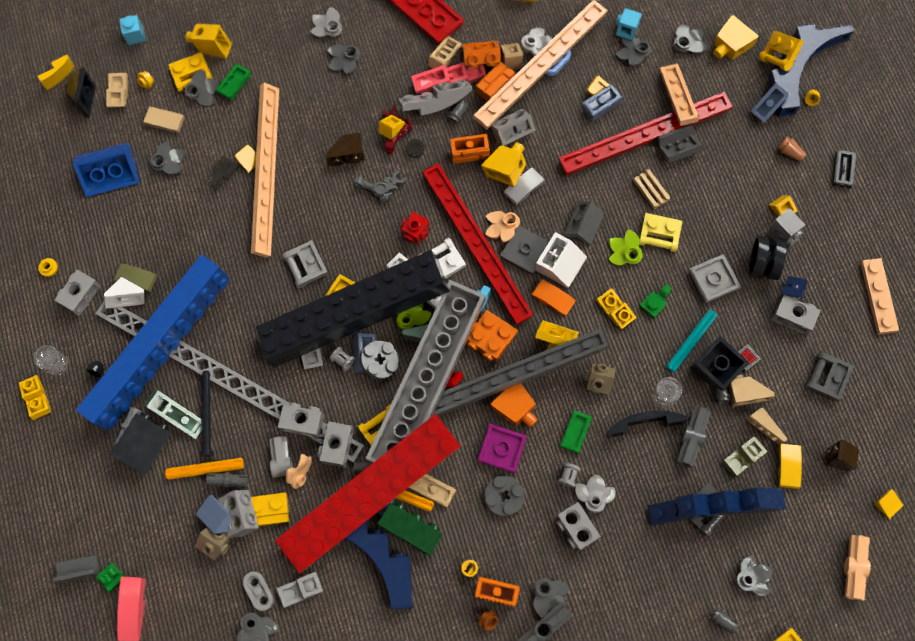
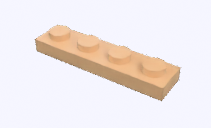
[660,64,699,126]
[860,258,899,335]

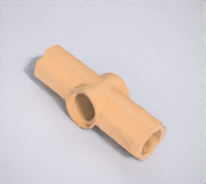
[844,535,870,601]

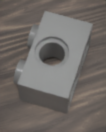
[766,208,805,247]
[55,269,101,317]
[771,295,821,336]
[278,403,325,438]
[318,421,354,468]

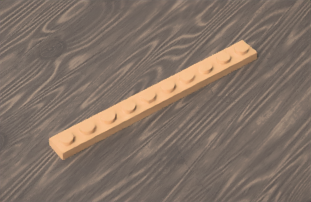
[474,0,607,129]
[251,83,279,258]

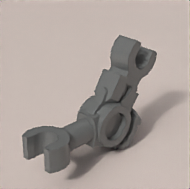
[354,170,406,202]

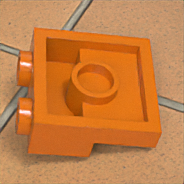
[462,41,501,68]
[466,310,518,363]

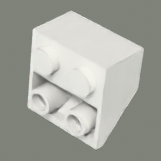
[535,232,587,288]

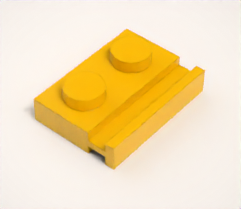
[251,493,290,526]

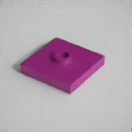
[477,424,527,474]

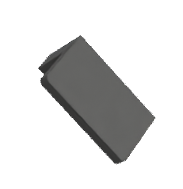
[564,201,604,244]
[52,555,100,584]

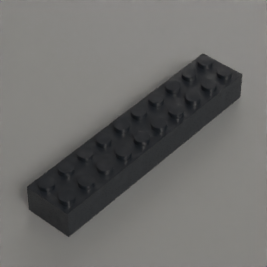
[256,250,450,368]

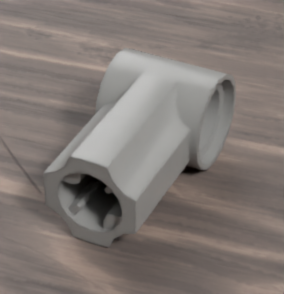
[269,436,293,478]

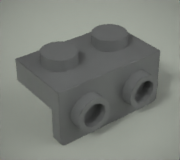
[658,125,702,163]

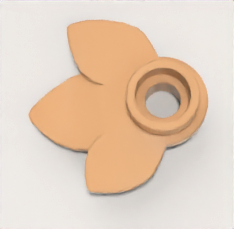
[486,211,520,242]
[286,454,312,489]

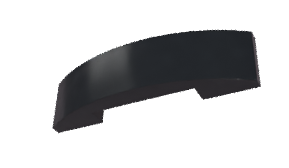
[606,410,687,438]

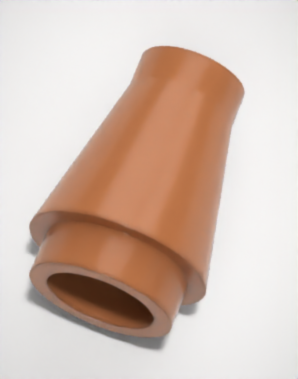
[778,137,807,162]

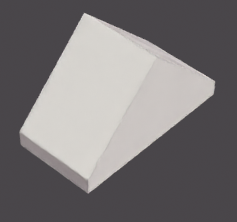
[104,277,145,308]

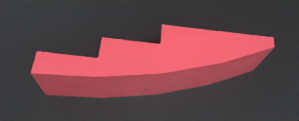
[411,62,486,93]

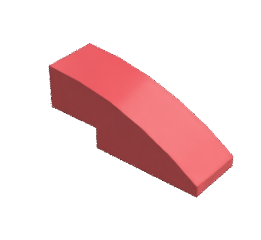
[117,577,146,641]

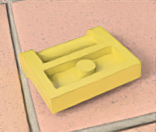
[640,213,682,253]

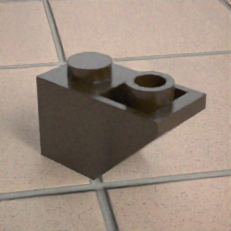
[326,133,365,166]
[825,439,859,472]

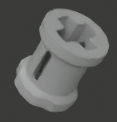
[329,347,355,372]
[558,463,581,488]

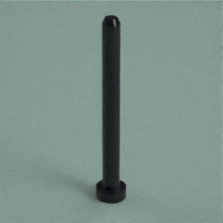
[200,371,214,457]

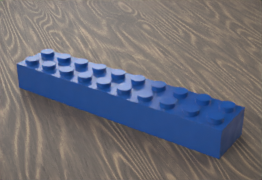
[76,254,230,431]

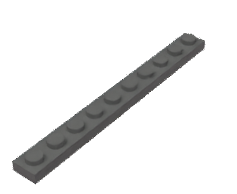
[433,328,609,416]

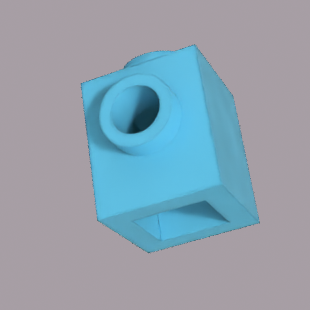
[616,8,642,41]
[120,15,145,45]

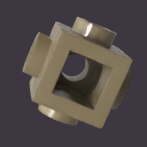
[584,363,616,395]
[195,527,231,560]

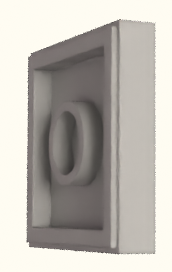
[688,254,741,303]

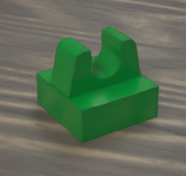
[96,563,125,592]

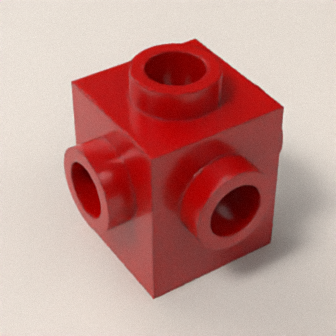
[401,211,430,245]

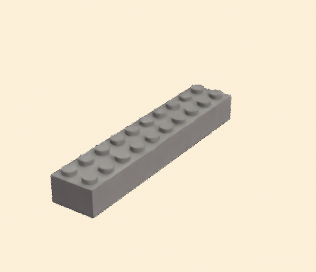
[366,280,485,463]

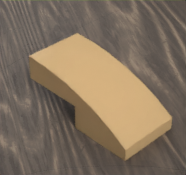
[106,73,128,108]

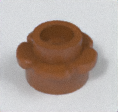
[479,610,498,631]

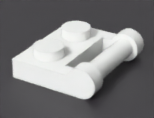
[417,237,466,279]

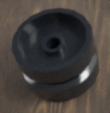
[749,235,787,281]

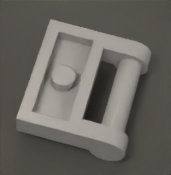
[282,240,328,288]

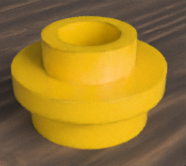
[137,71,154,89]
[38,258,58,277]

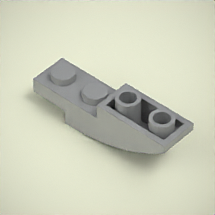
[398,80,472,115]

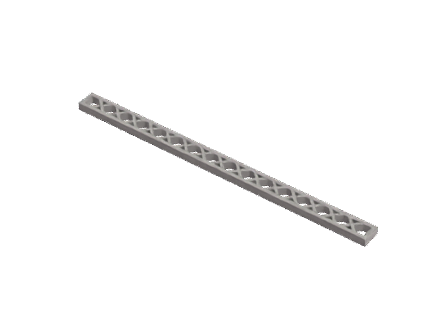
[95,300,364,463]

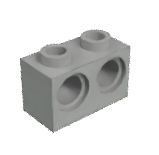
[491,109,536,146]
[218,490,259,538]
[556,502,601,552]

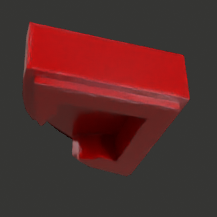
[446,371,463,388]

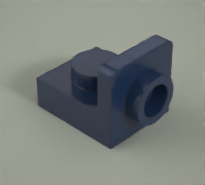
[782,276,807,298]

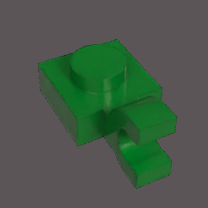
[640,284,672,319]

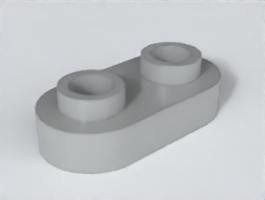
[243,572,274,611]

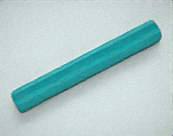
[666,309,717,373]

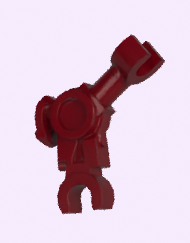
[383,105,413,154]

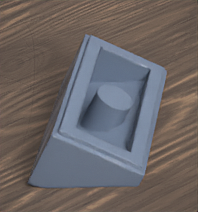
[751,83,790,123]
[582,84,622,122]
[352,333,377,373]
[196,495,231,534]

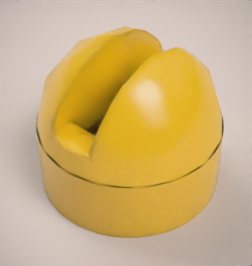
[805,90,820,106]
[461,560,478,577]

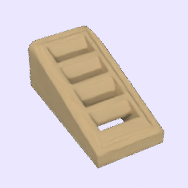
[428,36,462,69]
[746,408,787,446]

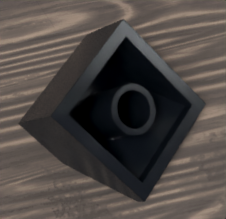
[689,336,750,391]

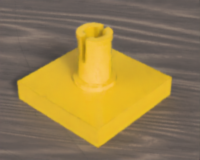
[535,320,579,350]

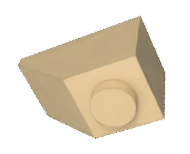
[728,375,775,407]

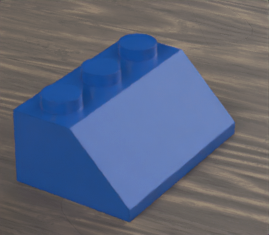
[73,142,140,197]

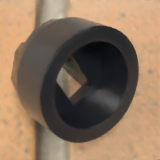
[86,361,104,377]

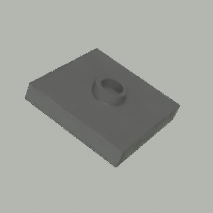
[500,225,549,275]

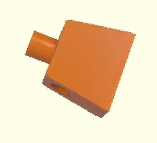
[490,384,538,428]

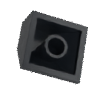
[65,68,96,118]

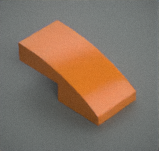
[531,279,576,316]

